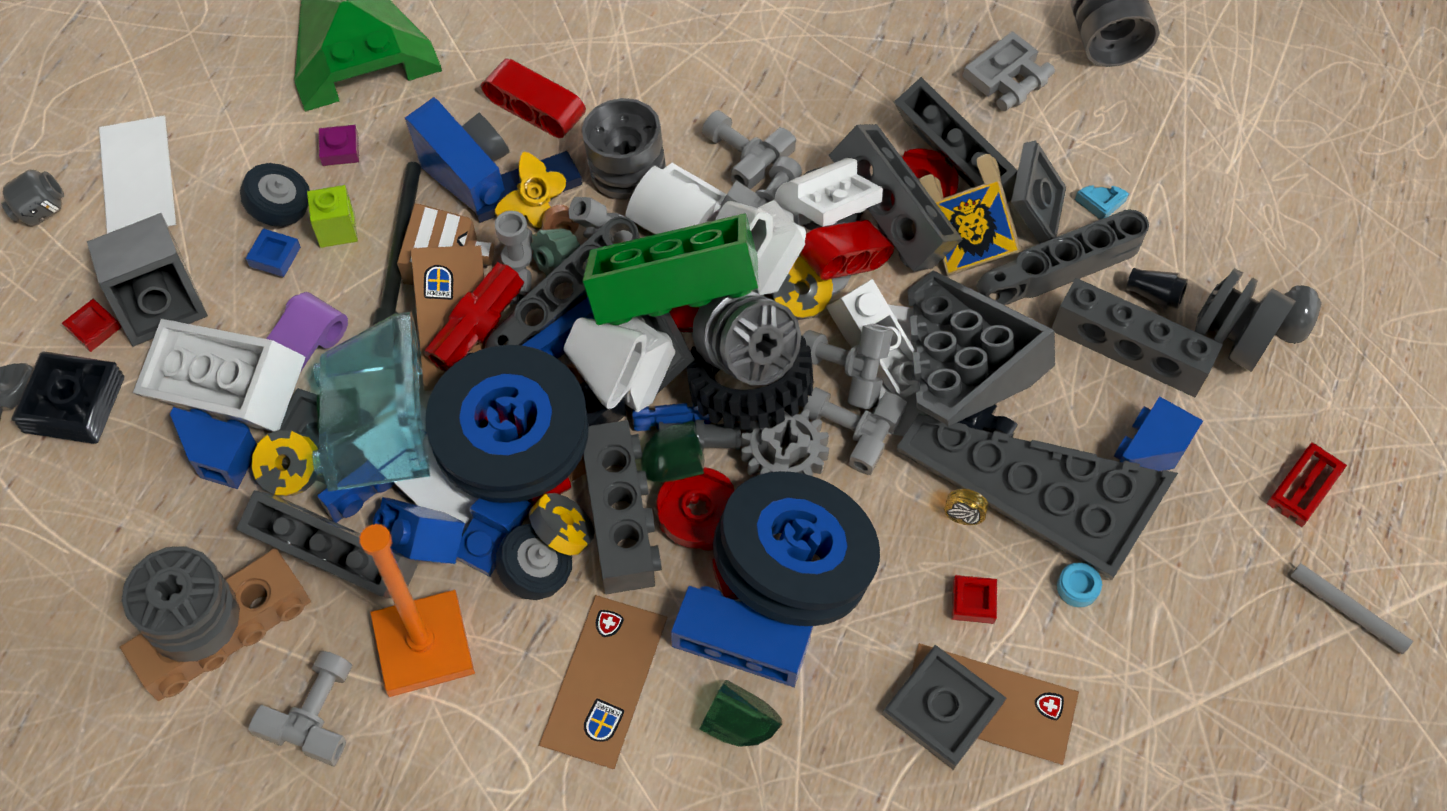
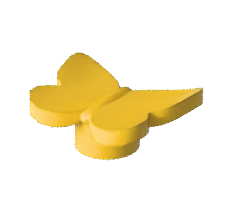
[495,152,566,229]

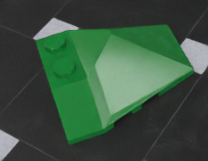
[294,0,442,112]

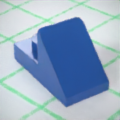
[457,498,532,577]

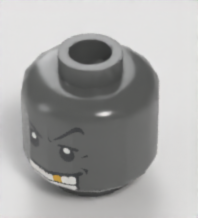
[2,170,64,226]

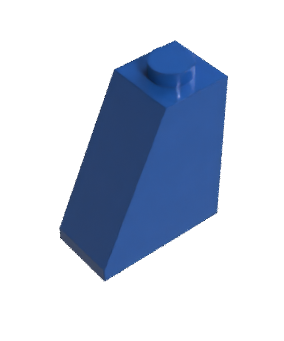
[405,97,505,212]

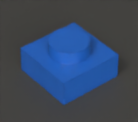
[246,229,301,277]

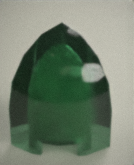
[641,421,705,482]
[699,680,782,747]

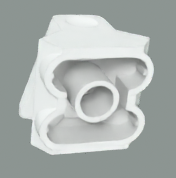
[715,200,806,295]
[564,316,675,412]

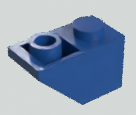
[1114,396,1204,471]
[170,407,257,489]
[373,497,465,564]

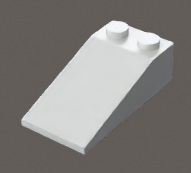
[133,319,306,432]

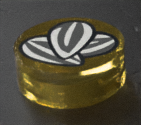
[944,489,988,525]

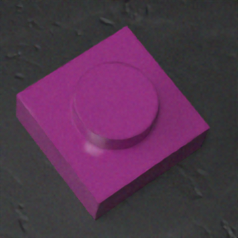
[319,125,359,166]

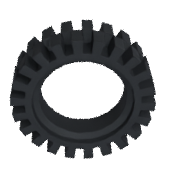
[687,335,814,430]

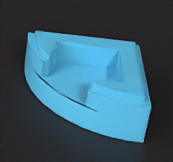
[1075,185,1129,220]

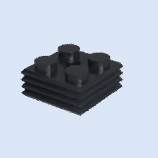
[11,351,125,444]

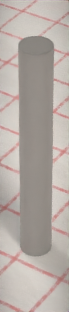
[1291,563,1413,655]

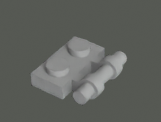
[962,31,1055,111]

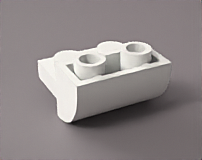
[775,158,883,227]
[625,163,727,234]

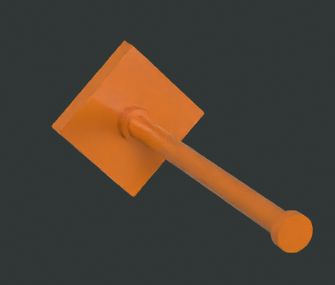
[359,524,475,697]

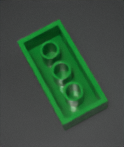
[583,213,759,326]

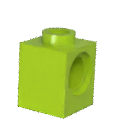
[307,185,358,248]

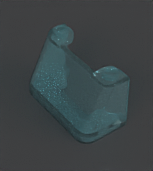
[313,311,430,492]

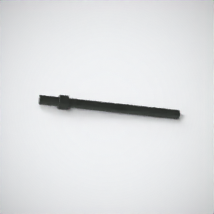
[372,162,421,358]

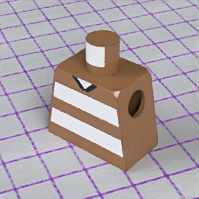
[397,203,494,285]

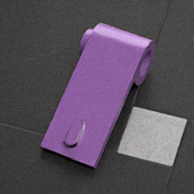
[267,292,348,371]

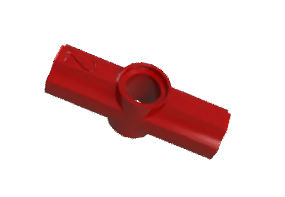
[424,262,525,371]

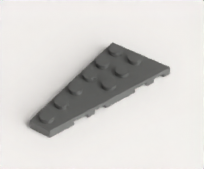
[897,414,1178,580]

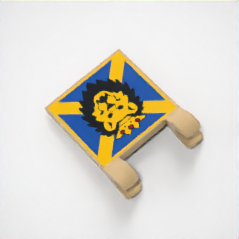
[919,154,1021,276]

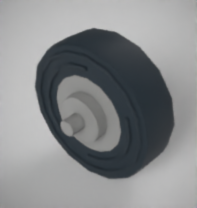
[240,163,310,227]
[495,523,572,600]

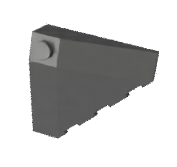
[908,270,1055,426]

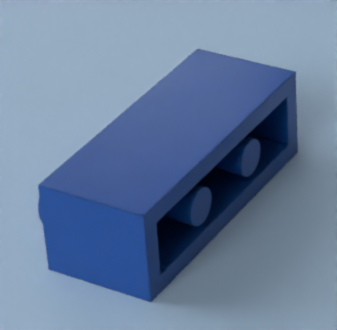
[671,586,813,688]

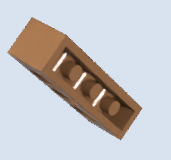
[120,548,311,702]

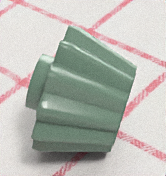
[530,229,581,277]

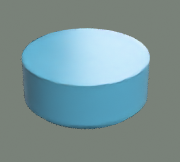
[1057,563,1102,608]

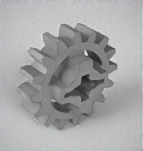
[741,409,829,476]

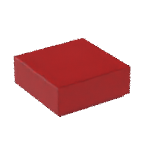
[62,298,122,352]
[952,575,997,624]

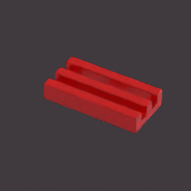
[1266,442,1347,527]

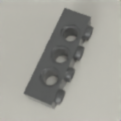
[894,77,1018,203]
[829,124,963,271]
[1052,278,1223,398]
[583,420,662,595]
[236,490,420,598]

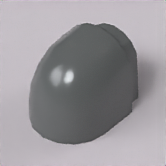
[462,112,510,162]
[1276,285,1322,344]

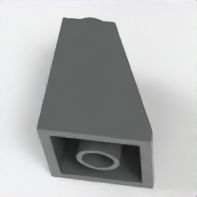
[87,213,208,347]

